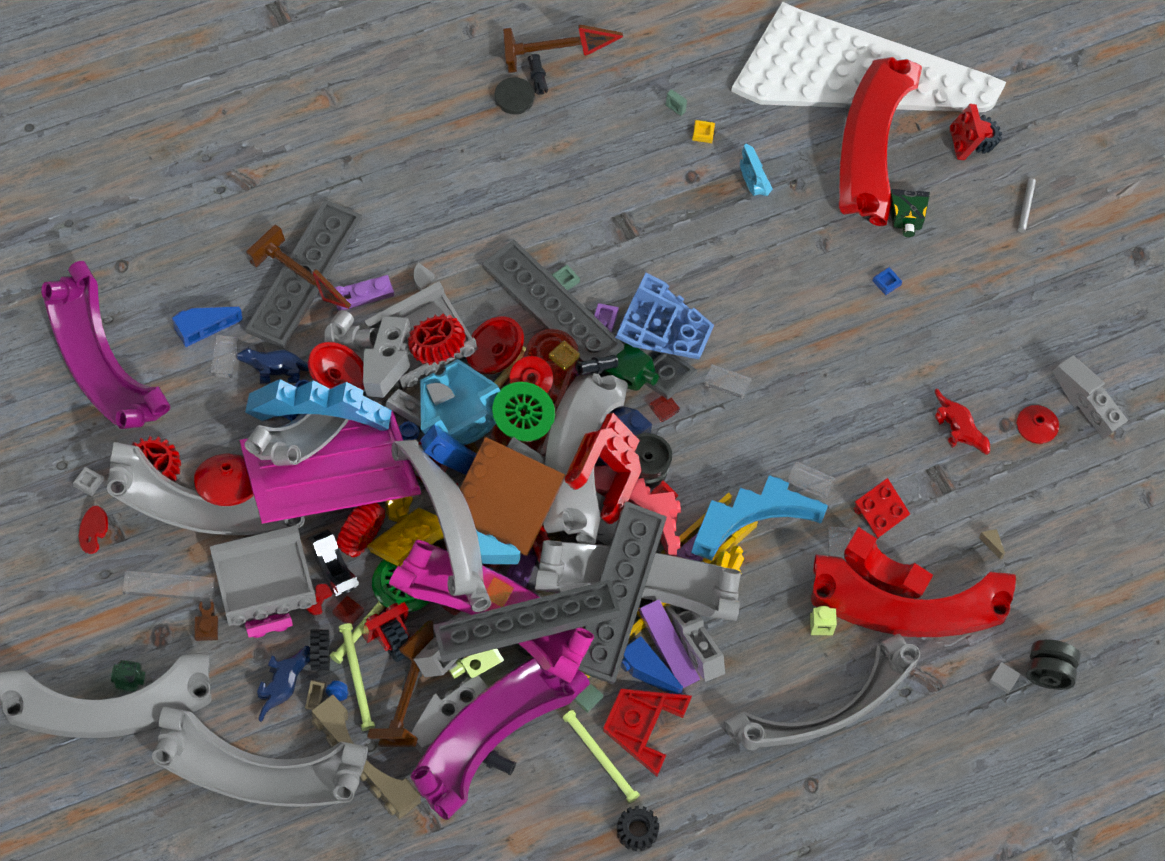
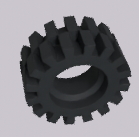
[310,629,330,671]
[616,806,659,852]

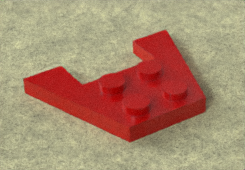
[603,689,692,777]

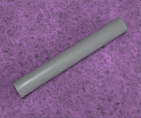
[1018,178,1036,233]

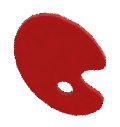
[79,505,108,554]

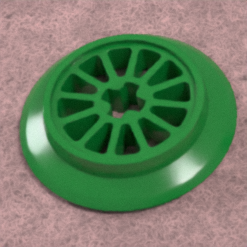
[492,382,555,441]
[372,559,430,612]

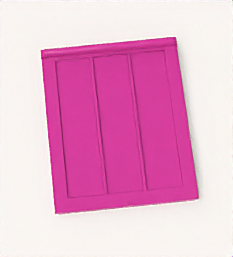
[239,411,421,524]

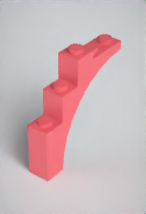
[594,465,681,556]

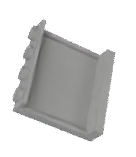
[365,281,478,389]
[210,525,317,626]

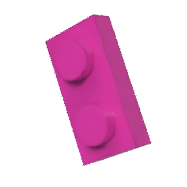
[244,612,293,638]

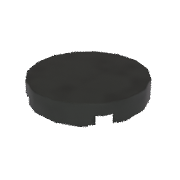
[495,77,535,114]

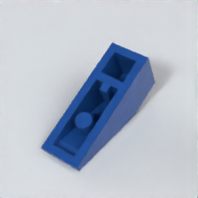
[172,306,243,347]
[420,424,477,475]
[620,636,683,694]

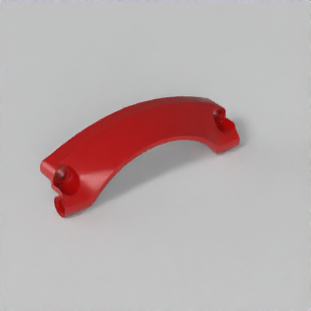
[839,57,922,226]
[811,554,1016,637]

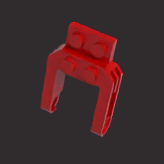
[564,413,641,524]

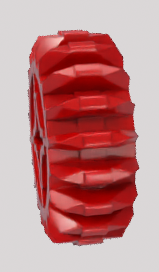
[408,313,466,365]
[132,435,181,482]
[337,503,385,558]

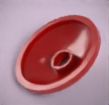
[466,316,524,375]
[308,342,365,390]
[194,453,254,506]

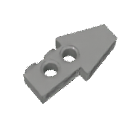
[363,316,413,397]
[1052,355,1128,439]
[664,604,725,682]
[414,611,470,677]
[411,675,488,755]

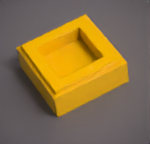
[692,120,715,143]

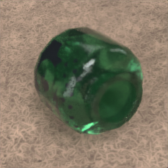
[111,660,146,692]

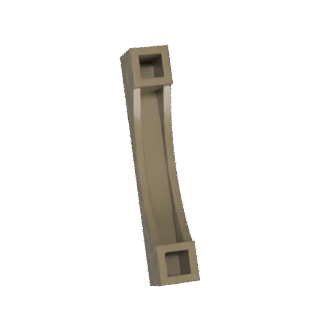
[311,695,421,820]

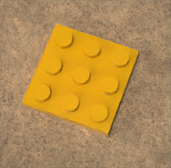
[367,507,444,567]

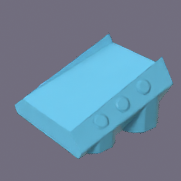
[740,144,773,196]

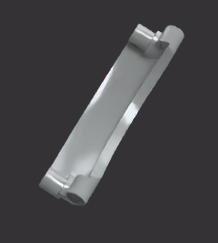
[245,310,379,466]
[543,373,628,545]
[391,440,491,612]
[107,442,304,535]
[535,540,741,621]
[724,634,920,750]
[0,652,212,738]
[152,707,368,807]

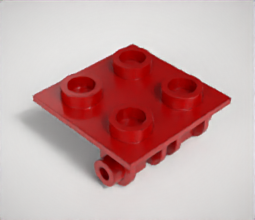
[854,478,910,538]

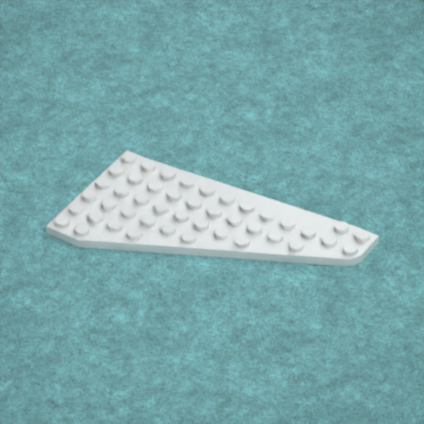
[731,2,1006,112]

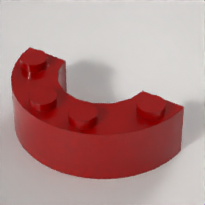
[844,527,933,599]

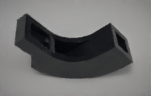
[308,529,359,596]

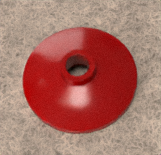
[510,356,553,400]
[1016,405,1059,444]

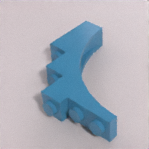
[245,379,392,431]
[691,475,828,561]

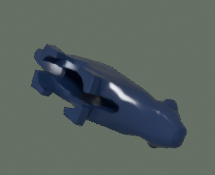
[236,348,309,384]
[257,646,310,722]

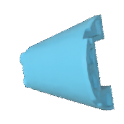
[420,359,501,445]

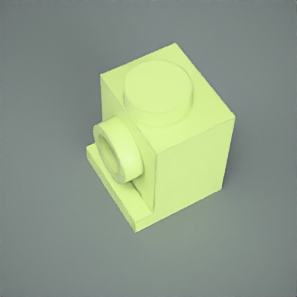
[810,606,837,635]

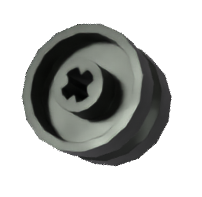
[635,433,672,489]
[1026,639,1081,690]

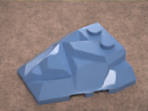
[615,273,714,359]

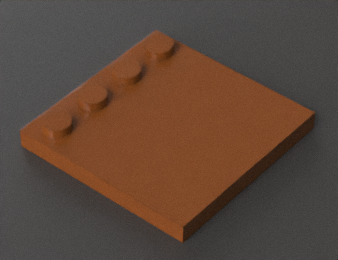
[460,437,566,556]

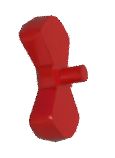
[306,584,333,615]

